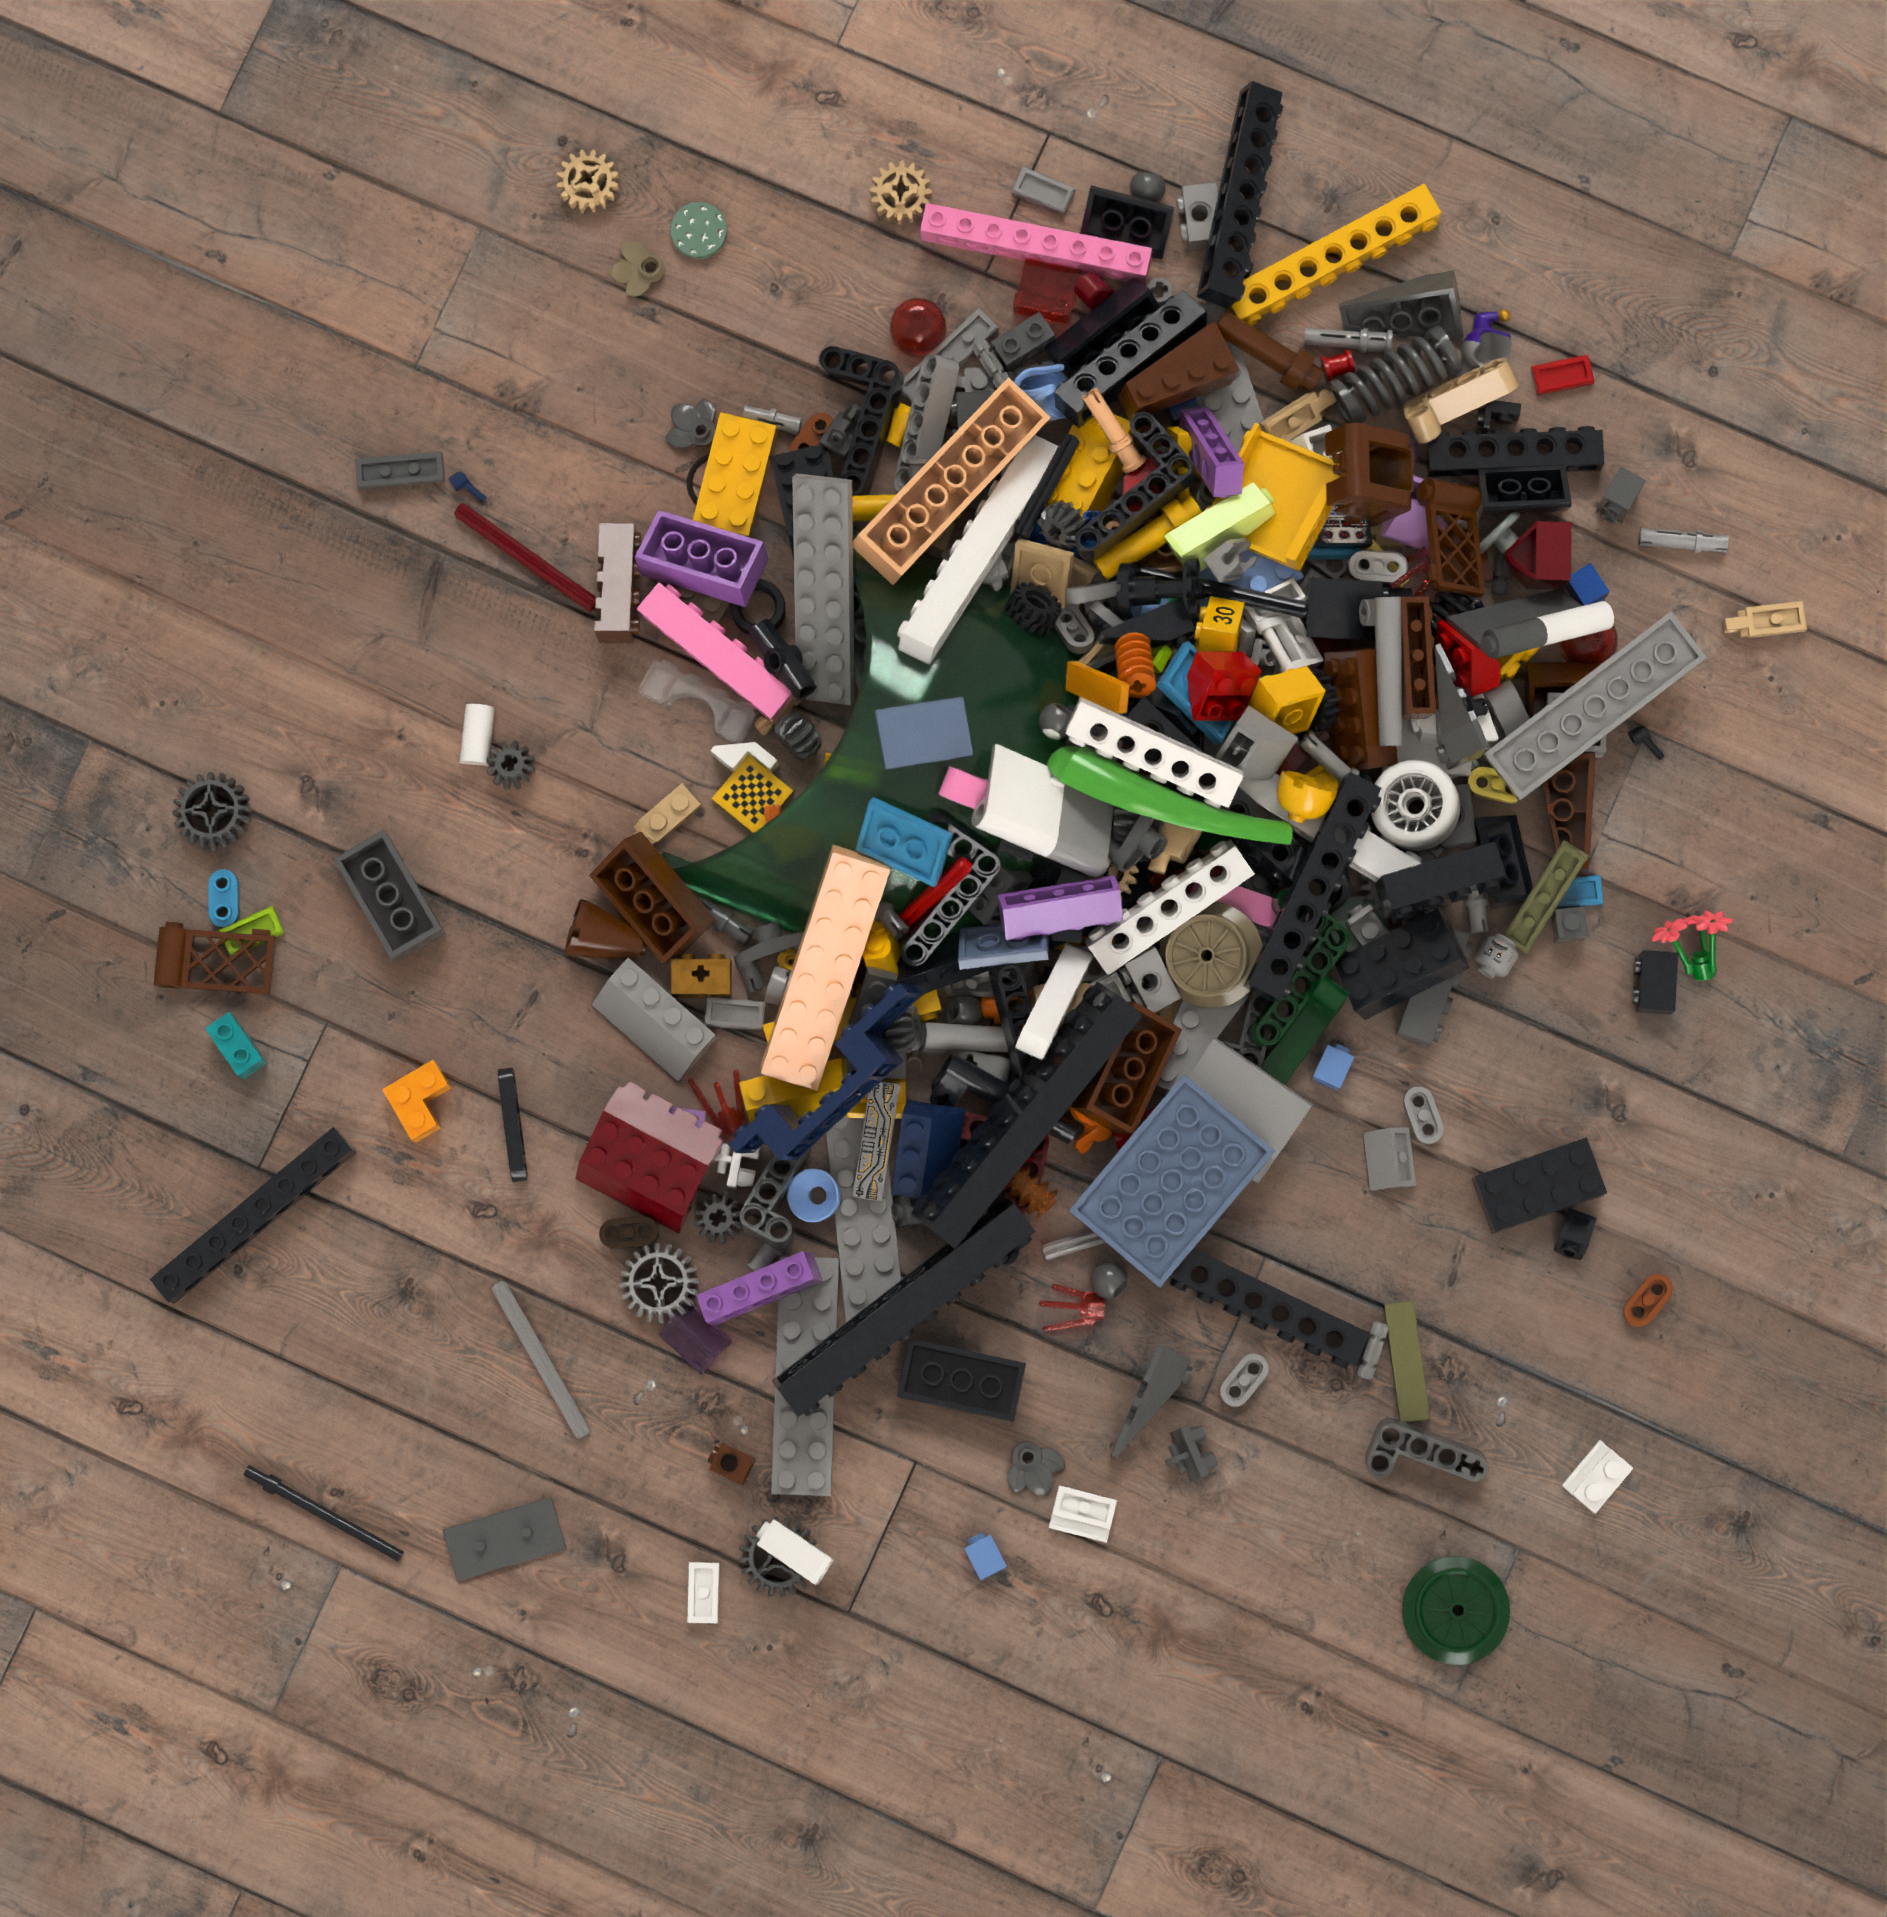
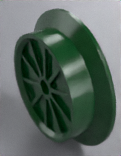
[1402,1556,1510,1665]

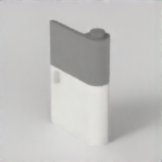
[971,744,1114,878]

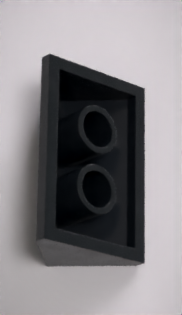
[1080,185,1175,259]
[1474,815,1533,910]

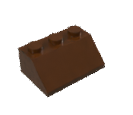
[1525,662,1614,730]

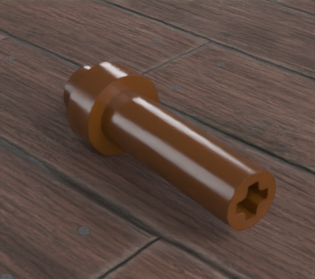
[1217,310,1324,392]

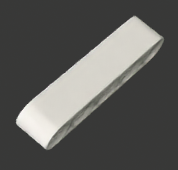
[1015,943,1094,1060]

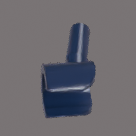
[449,472,487,503]

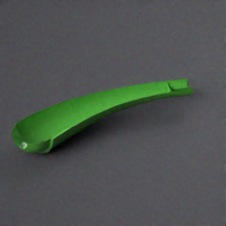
[1047,745,1293,845]

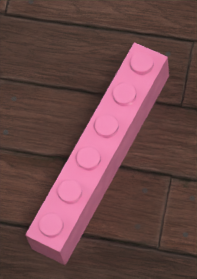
[637,582,794,722]

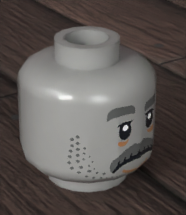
[1474,933,1519,979]

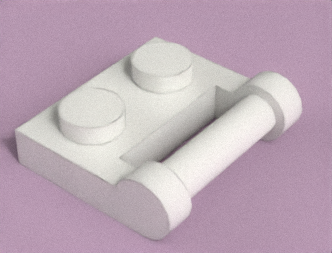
[1255,614,1324,673]

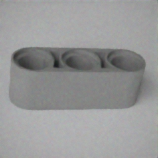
[1482,679,1530,741]

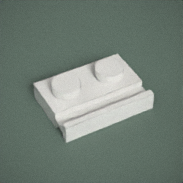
[1561,1440,1633,1514]
[1049,1485,1117,1543]

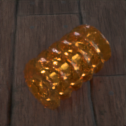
[1002,1165,1058,1222]

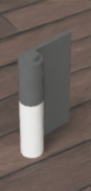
[1446,589,1614,659]

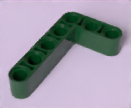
[1249,888,1350,1046]
[1260,976,1350,1085]

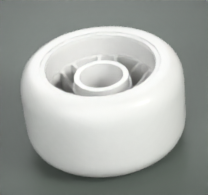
[1370,760,1460,851]

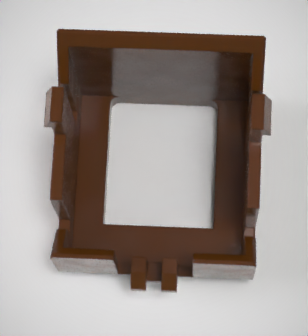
[1325,423,1414,527]

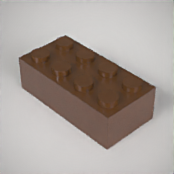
[1324,648,1398,769]
[589,832,715,964]
[1071,1002,1182,1135]

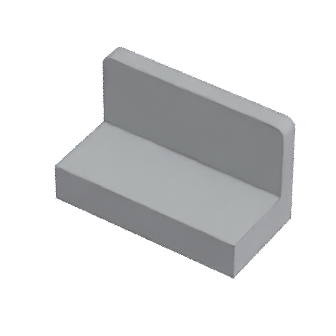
[1364,1127,1416,1191]

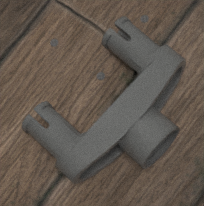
[1108,815,1168,871]
[733,921,804,993]

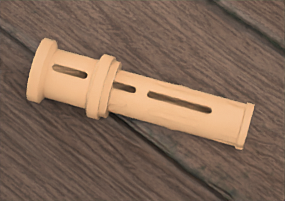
[1082,388,1146,473]

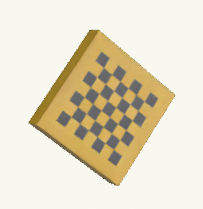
[711,755,794,837]

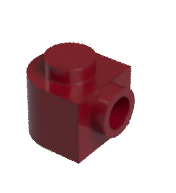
[1074,272,1115,310]

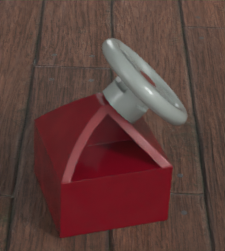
[1480,511,1572,590]

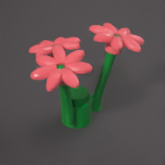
[1652,910,1733,981]

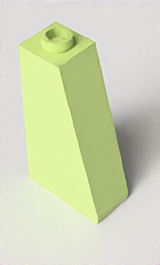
[1164,482,1276,572]

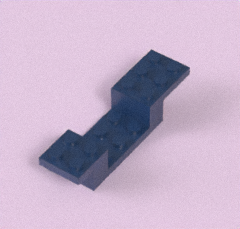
[728,983,923,1160]

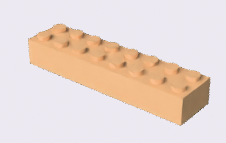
[853,377,1051,585]
[761,845,890,1091]

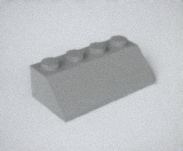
[592,958,718,1082]

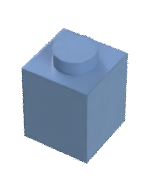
[1311,1043,1354,1092]
[964,1532,1007,1580]

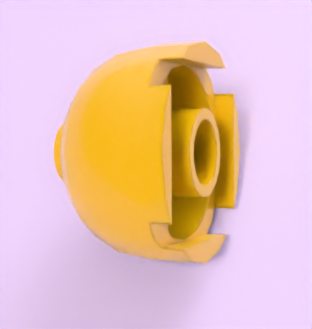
[1276,771,1338,823]

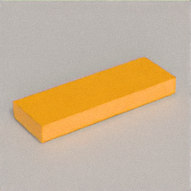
[1065,661,1129,714]

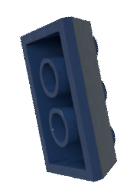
[892,1100,965,1199]

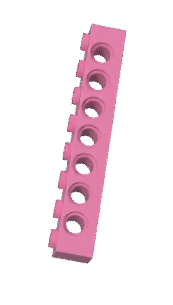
[920,203,1152,285]

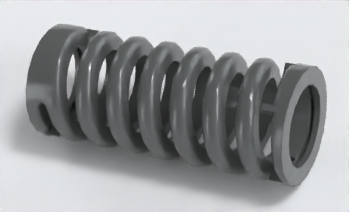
[1328,325,1462,424]

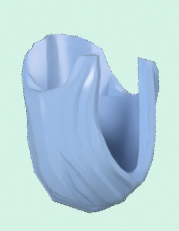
[1014,364,1087,421]

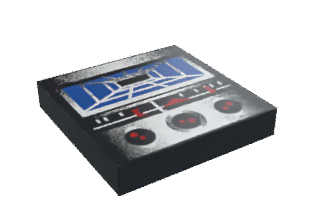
[1314,505,1373,547]

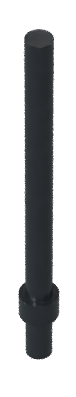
[243,1465,404,1562]

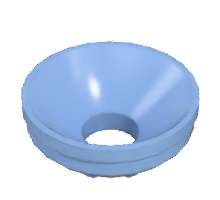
[787,1168,841,1223]

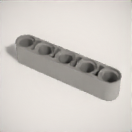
[894,353,959,492]

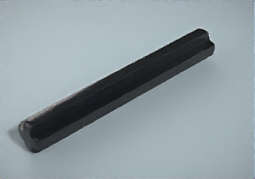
[1014,433,1079,539]

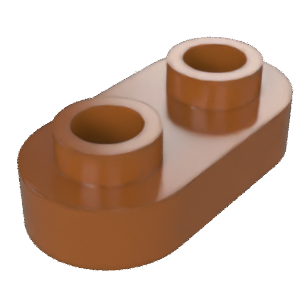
[790,413,833,452]
[1623,1274,1673,1327]

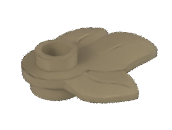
[608,241,665,297]

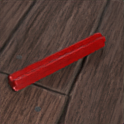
[897,857,972,933]

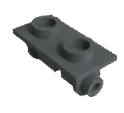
[818,404,861,457]

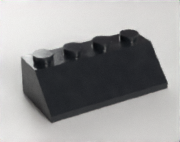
[1045,278,1170,392]

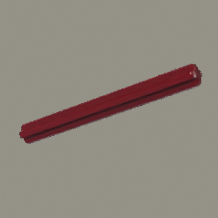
[454,503,597,612]

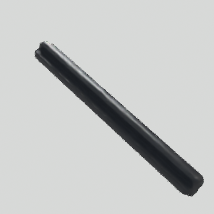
[1139,566,1308,618]

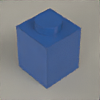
[1565,563,1610,606]

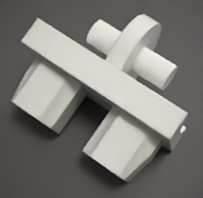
[714,1144,761,1189]

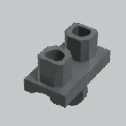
[1165,1425,1218,1482]

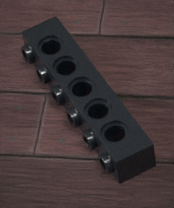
[1054,290,1207,429]
[1426,426,1604,477]

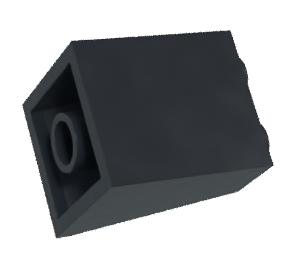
[1306,578,1390,640]

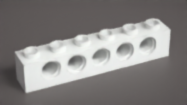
[1065,697,1244,808]
[1085,839,1254,975]

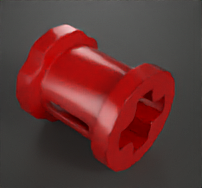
[1321,349,1355,382]

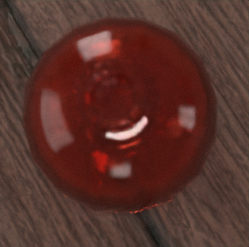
[890,298,946,357]
[1560,624,1618,664]

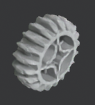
[619,1243,700,1323]

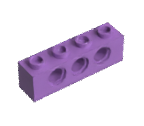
[1179,407,1244,498]
[696,1251,823,1325]

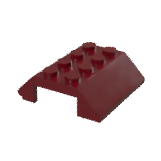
[575,1081,724,1234]

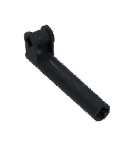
[930,1053,1079,1144]

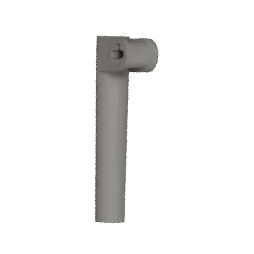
[1359,597,1403,746]
[919,1022,1023,1056]

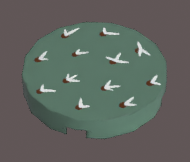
[671,202,727,259]

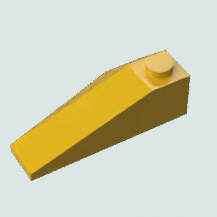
[739,1058,844,1123]

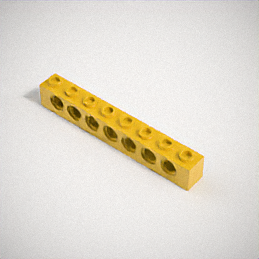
[1227,183,1442,326]

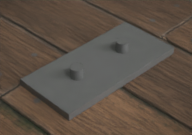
[443,1497,566,1581]

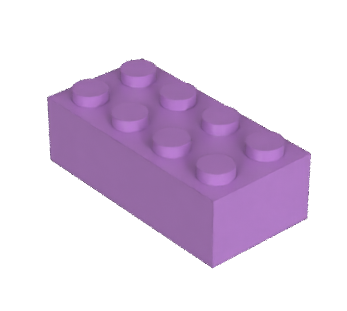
[635,510,769,607]

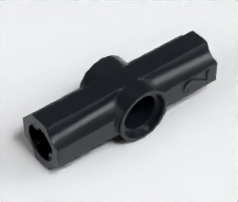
[749,619,817,701]

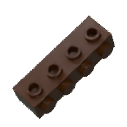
[1401,596,1437,719]

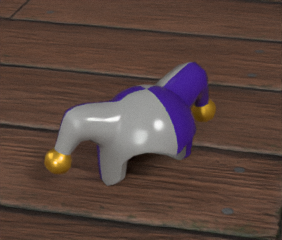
[1458,309,1512,377]

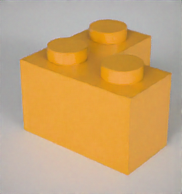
[382,1060,452,1143]

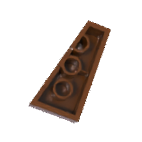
[1118,320,1240,421]

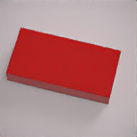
[1531,354,1595,396]

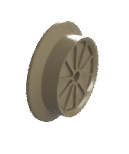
[1159,902,1263,1008]

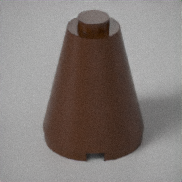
[565,899,647,960]

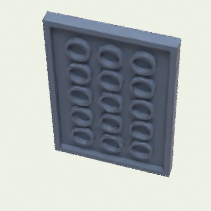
[1069,1074,1275,1288]

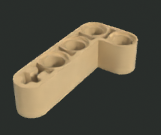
[1403,358,1518,444]

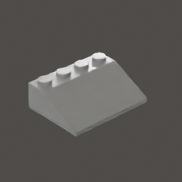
[1188,1038,1313,1183]

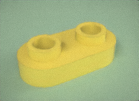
[1467,767,1519,803]

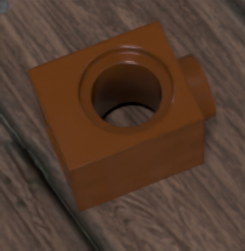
[707,1443,756,1486]

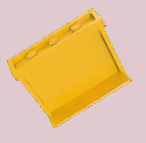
[1205,423,1345,572]

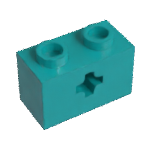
[205,1012,267,1080]

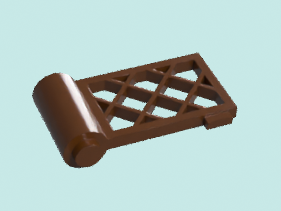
[1416,477,1485,598]
[153,922,276,995]

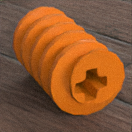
[1114,632,1156,698]

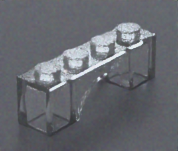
[638,659,758,744]

